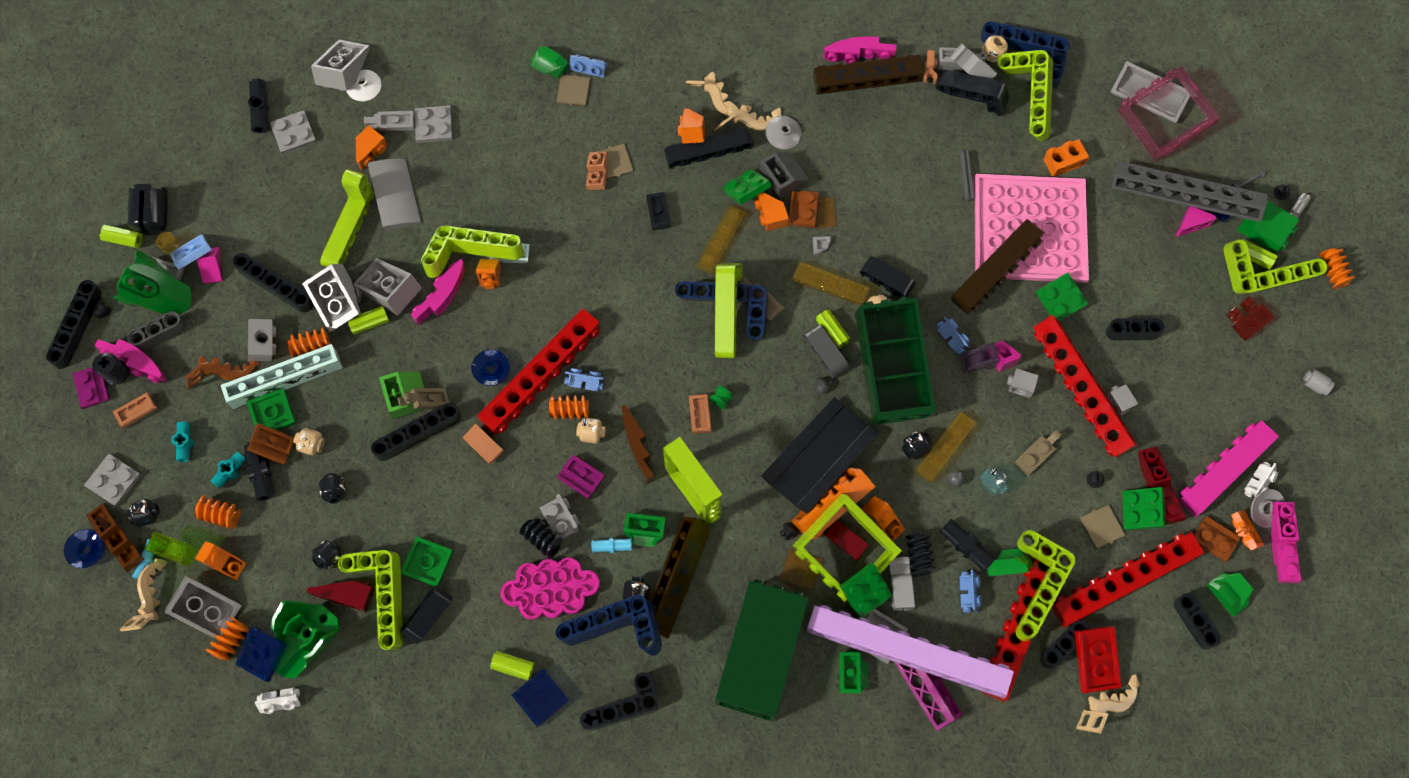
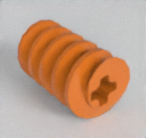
[1319,248,1356,290]
[288,327,331,358]
[549,395,589,420]
[195,495,241,529]
[205,616,250,661]

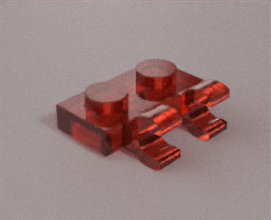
[1226,297,1275,341]

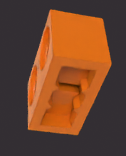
[1043,139,1089,177]

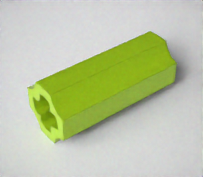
[100,225,143,248]
[1235,239,1277,270]
[348,306,389,335]
[816,309,851,349]
[490,651,535,681]

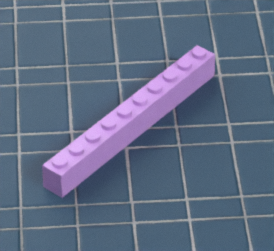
[807,605,1014,699]

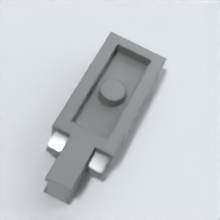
[364,111,415,131]

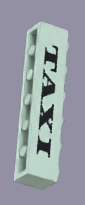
[221,344,343,409]

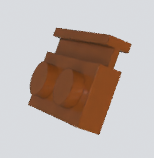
[788,190,818,228]
[247,423,294,465]
[1194,516,1241,562]

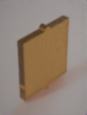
[805,196,836,229]
[780,549,823,591]

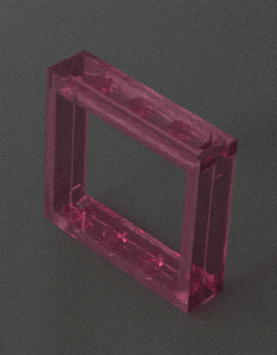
[1118,66,1220,162]

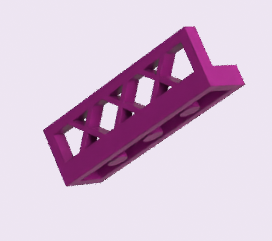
[894,662,963,731]

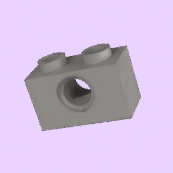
[248,319,276,362]

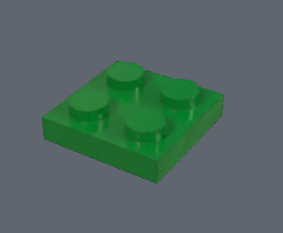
[722,169,772,205]
[1035,272,1088,321]
[247,388,296,431]
[1123,487,1166,531]
[401,536,454,587]
[839,563,892,618]

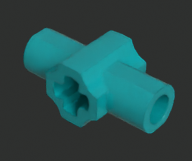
[171,421,194,462]
[210,451,247,489]

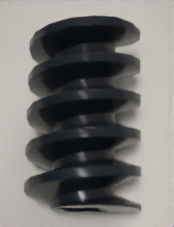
[92,353,130,385]
[519,517,563,559]
[905,533,936,577]

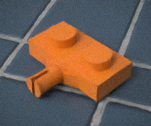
[1231,510,1264,551]

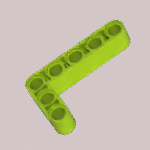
[997,50,1053,141]
[320,169,374,267]
[421,226,524,278]
[1223,240,1327,294]
[715,263,743,358]
[1016,530,1075,641]
[338,550,404,650]

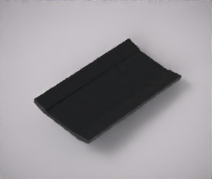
[761,397,880,514]

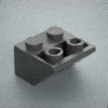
[759,152,810,199]

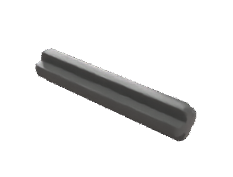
[960,150,975,201]

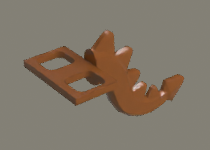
[186,356,260,390]

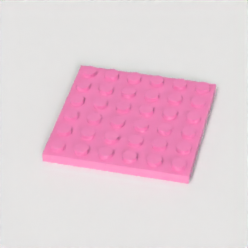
[974,174,1089,283]

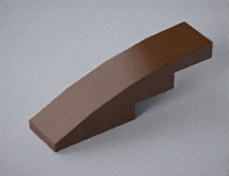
[622,405,655,484]
[86,503,144,572]

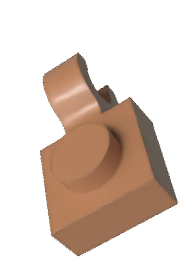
[923,50,938,84]

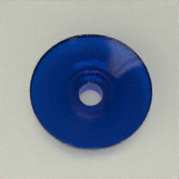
[471,349,510,386]
[64,529,105,569]

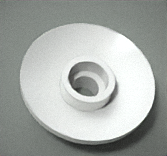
[347,70,381,101]

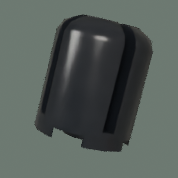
[127,184,168,235]

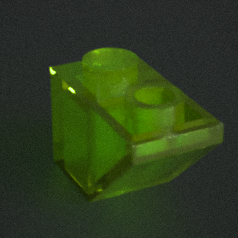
[145,531,197,567]

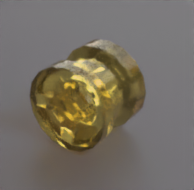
[156,232,179,254]

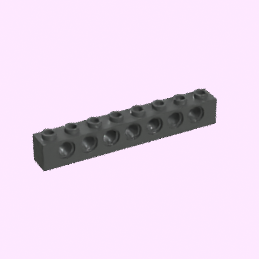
[1111,161,1268,222]

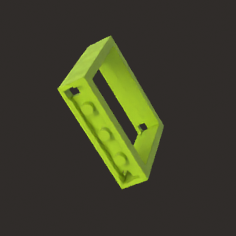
[663,437,722,524]
[792,494,902,602]

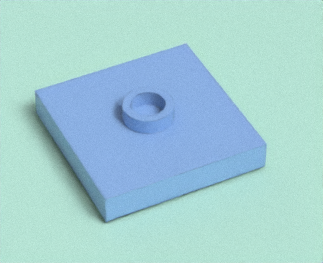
[170,235,211,270]

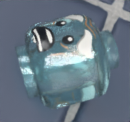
[979,467,1009,496]

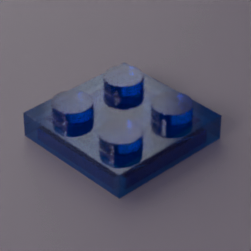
[235,627,287,682]
[512,668,569,728]

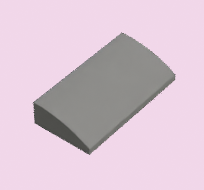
[1110,61,1192,124]
[368,159,421,232]

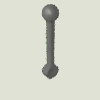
[1234,170,1266,188]

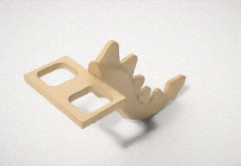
[686,72,752,116]
[713,102,781,132]
[120,558,167,632]
[1076,674,1140,733]

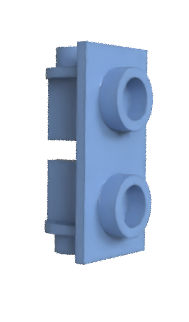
[570,54,608,78]
[936,317,971,355]
[564,368,605,392]
[959,570,982,613]

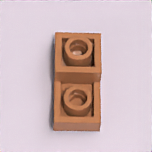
[586,151,608,190]
[462,424,504,465]

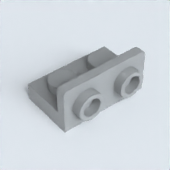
[540,494,580,540]

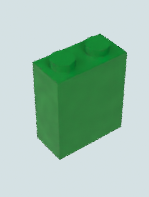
[1236,200,1299,254]

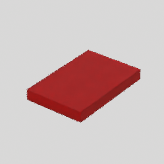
[1075,626,1122,693]

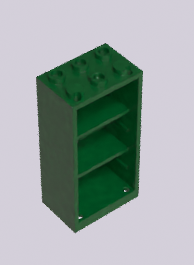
[855,296,936,425]
[715,579,808,722]

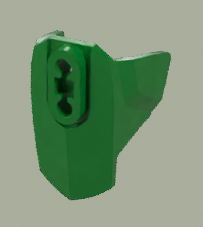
[112,250,192,315]
[268,600,340,679]

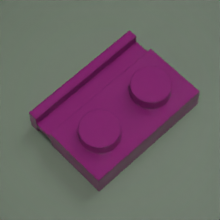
[72,368,110,409]
[557,455,605,500]

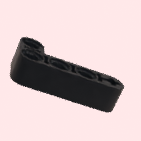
[935,70,1009,116]
[580,672,659,731]

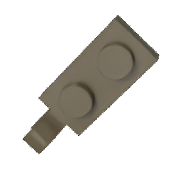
[739,276,785,322]
[398,388,450,409]
[1014,430,1062,476]

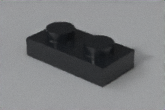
[646,192,671,231]

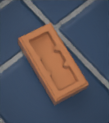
[112,392,158,429]
[689,394,712,434]

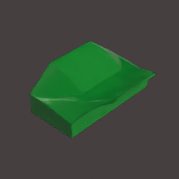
[529,46,569,79]
[624,513,666,547]
[987,548,1033,576]
[1206,572,1254,617]
[839,652,868,694]

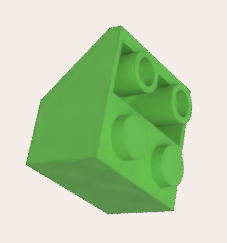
[379,372,425,419]

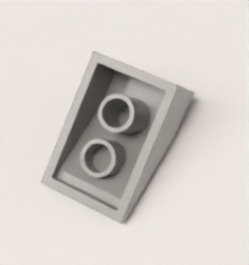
[311,40,370,91]
[353,258,422,315]
[302,264,361,333]
[164,576,242,639]

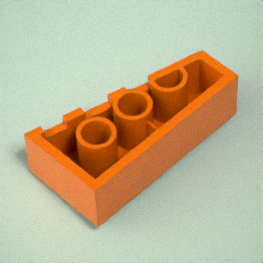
[791,468,875,540]

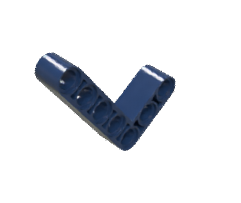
[980,21,1069,89]
[675,281,768,341]
[555,595,662,656]

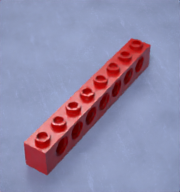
[477,308,601,436]
[1033,315,1138,458]
[1051,532,1204,628]
[982,547,1062,702]

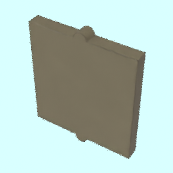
[556,74,590,106]
[596,144,633,179]
[1080,505,1125,549]

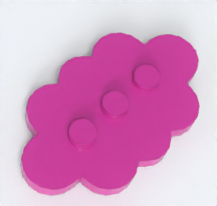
[500,557,600,620]

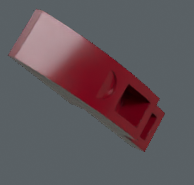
[1138,446,1186,525]

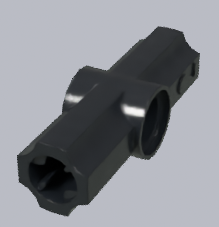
[248,78,269,134]
[244,442,274,501]
[940,519,996,572]

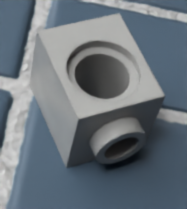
[1007,368,1039,398]
[1107,384,1138,416]

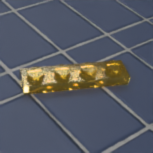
[696,205,746,275]
[793,262,870,306]
[915,412,976,484]

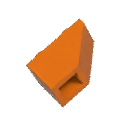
[678,108,706,143]
[356,125,387,170]
[754,192,789,231]
[476,259,501,289]
[861,496,905,541]
[195,541,247,580]

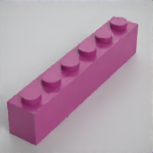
[1178,420,1279,518]

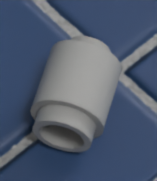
[1303,369,1335,396]

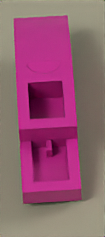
[823,36,896,63]
[411,259,465,325]
[95,339,167,384]
[1271,502,1301,583]

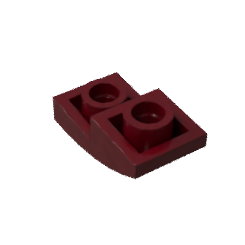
[824,520,869,561]

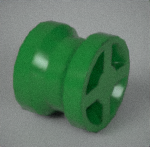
[709,386,733,410]

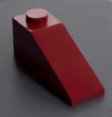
[306,580,375,613]

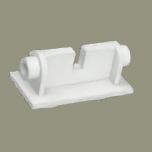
[1244,462,1278,497]
[255,687,301,714]

